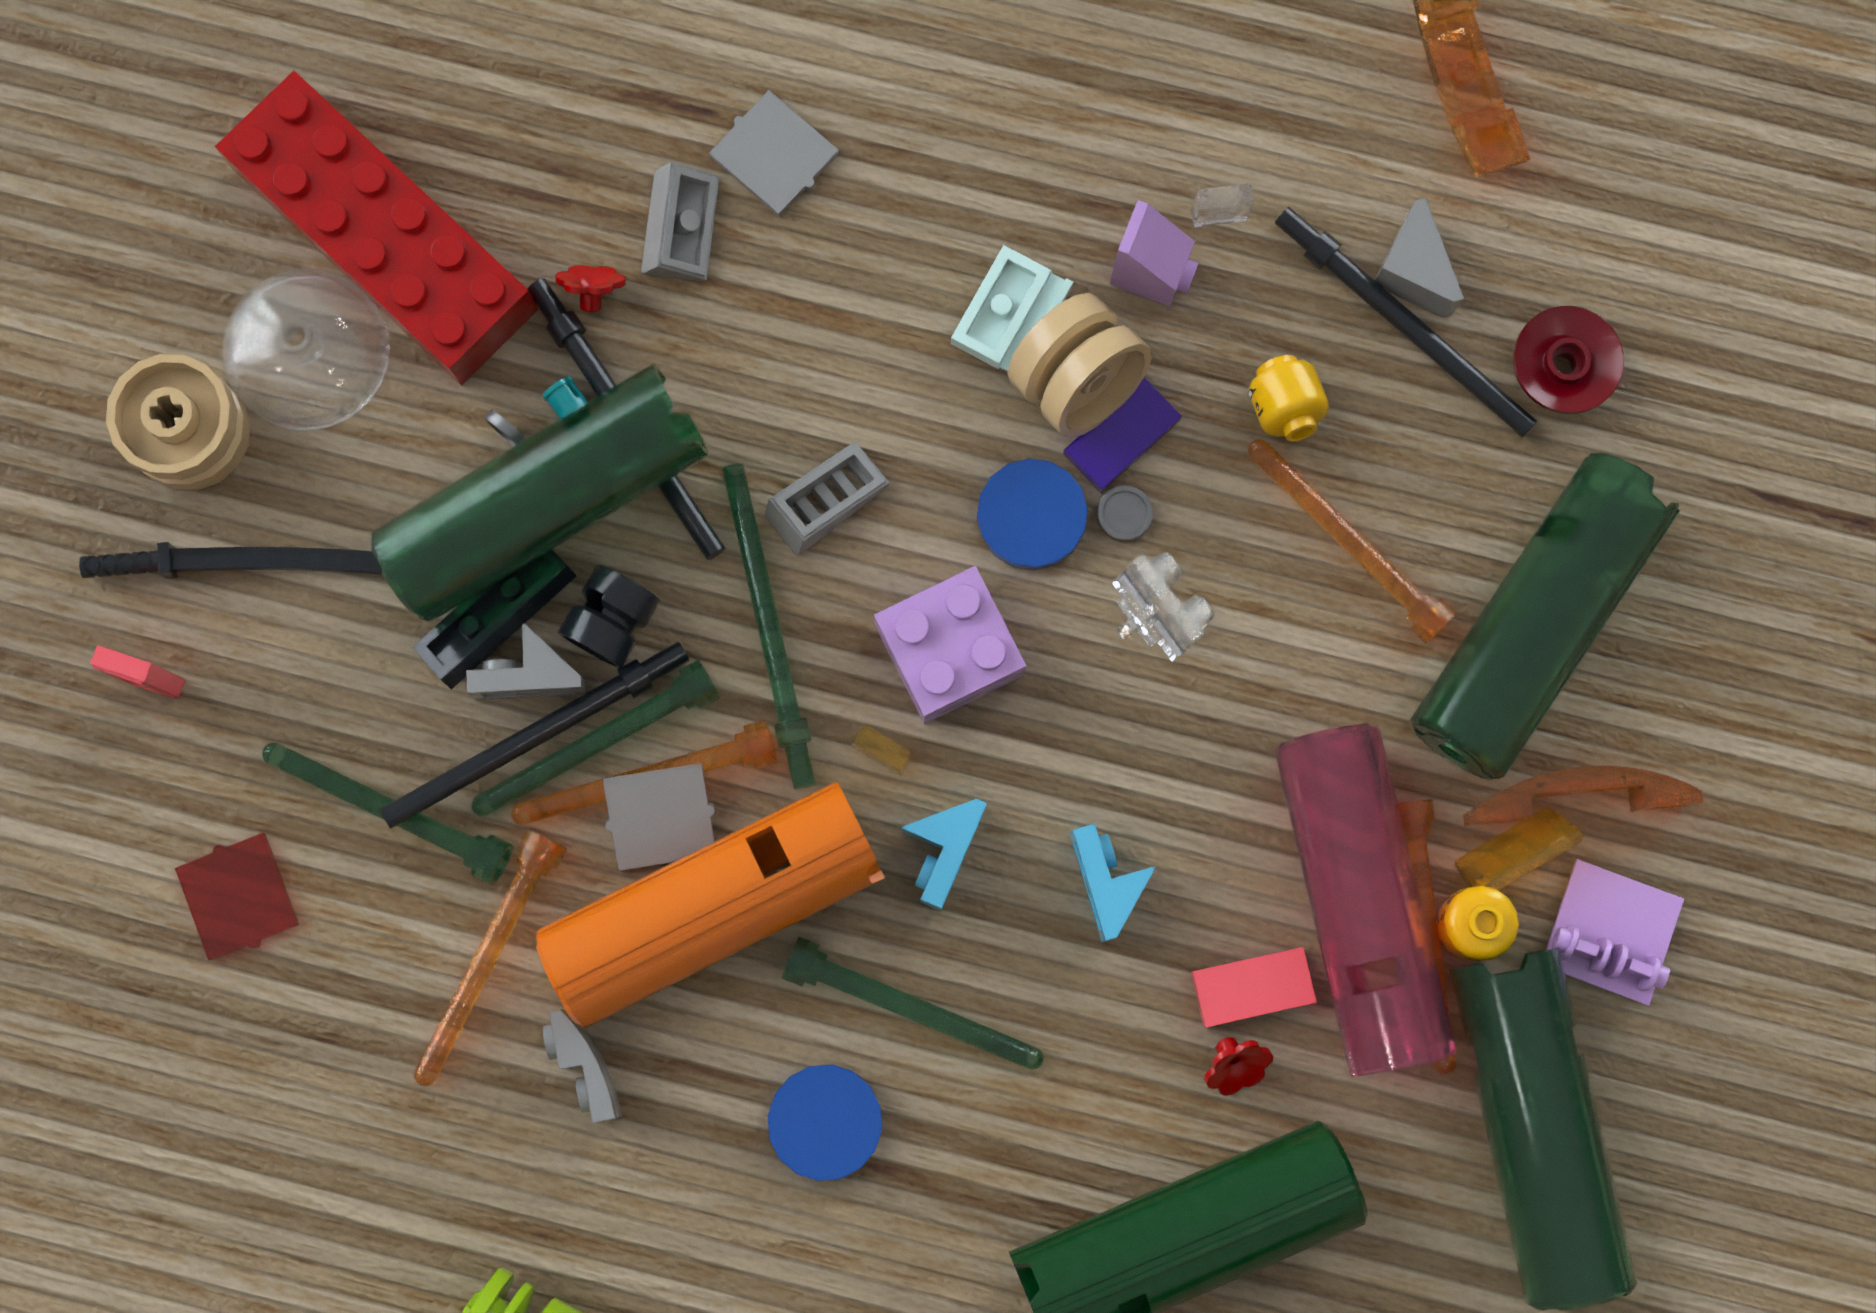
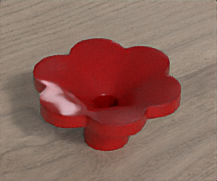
[555,265,626,312]
[1204,1037,1274,1096]

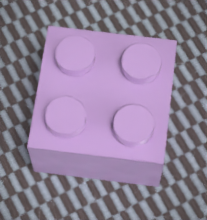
[874,565,1026,724]

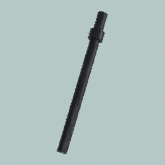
[1275,207,1537,437]
[528,278,726,560]
[379,642,689,829]

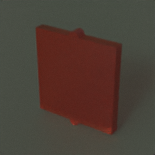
[175,833,299,961]

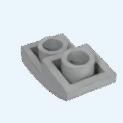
[543,1010,622,1123]

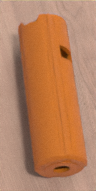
[535,781,885,1028]

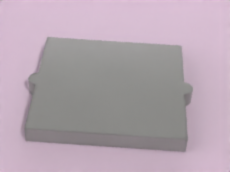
[709,90,839,217]
[603,763,715,871]

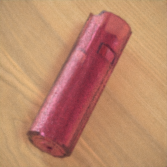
[1275,723,1456,1077]

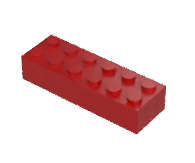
[214,70,539,386]

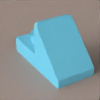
[901,799,987,911]
[1070,824,1155,943]

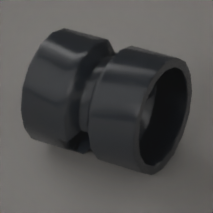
[557,564,660,669]

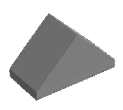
[1375,197,1464,318]

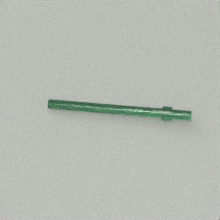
[722,463,816,790]

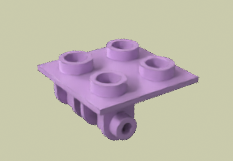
[1540,859,1684,1006]

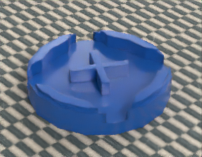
[977,458,1088,571]
[768,1064,882,1181]

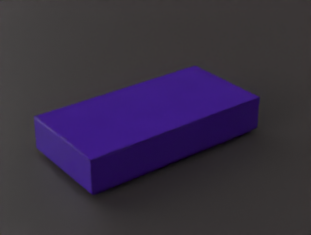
[1063,377,1182,493]

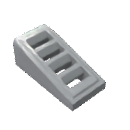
[765,441,889,555]

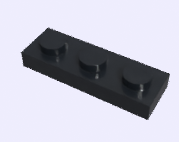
[412,534,577,690]

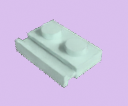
[951,245,1073,372]

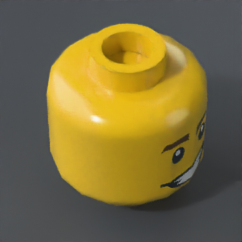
[1248,355,1329,442]
[1437,885,1519,962]

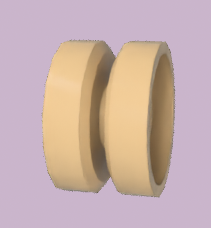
[1007,292,1152,438]
[106,354,251,491]

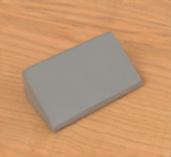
[641,162,720,282]

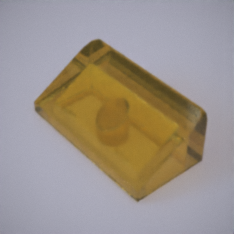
[1455,808,1584,890]

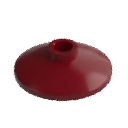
[1513,306,1624,414]

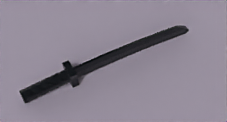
[79,542,400,579]

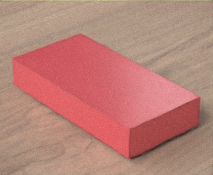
[90,645,186,699]
[1191,947,1317,1028]

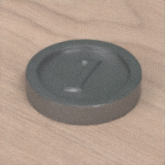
[483,409,533,455]
[1097,486,1153,542]

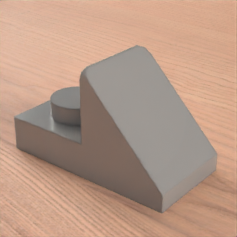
[466,623,588,700]

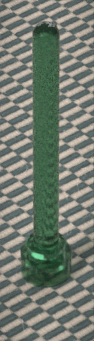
[471,659,720,816]
[262,743,513,885]
[782,936,1044,1070]

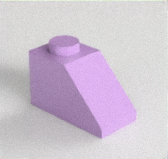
[1110,200,1199,307]

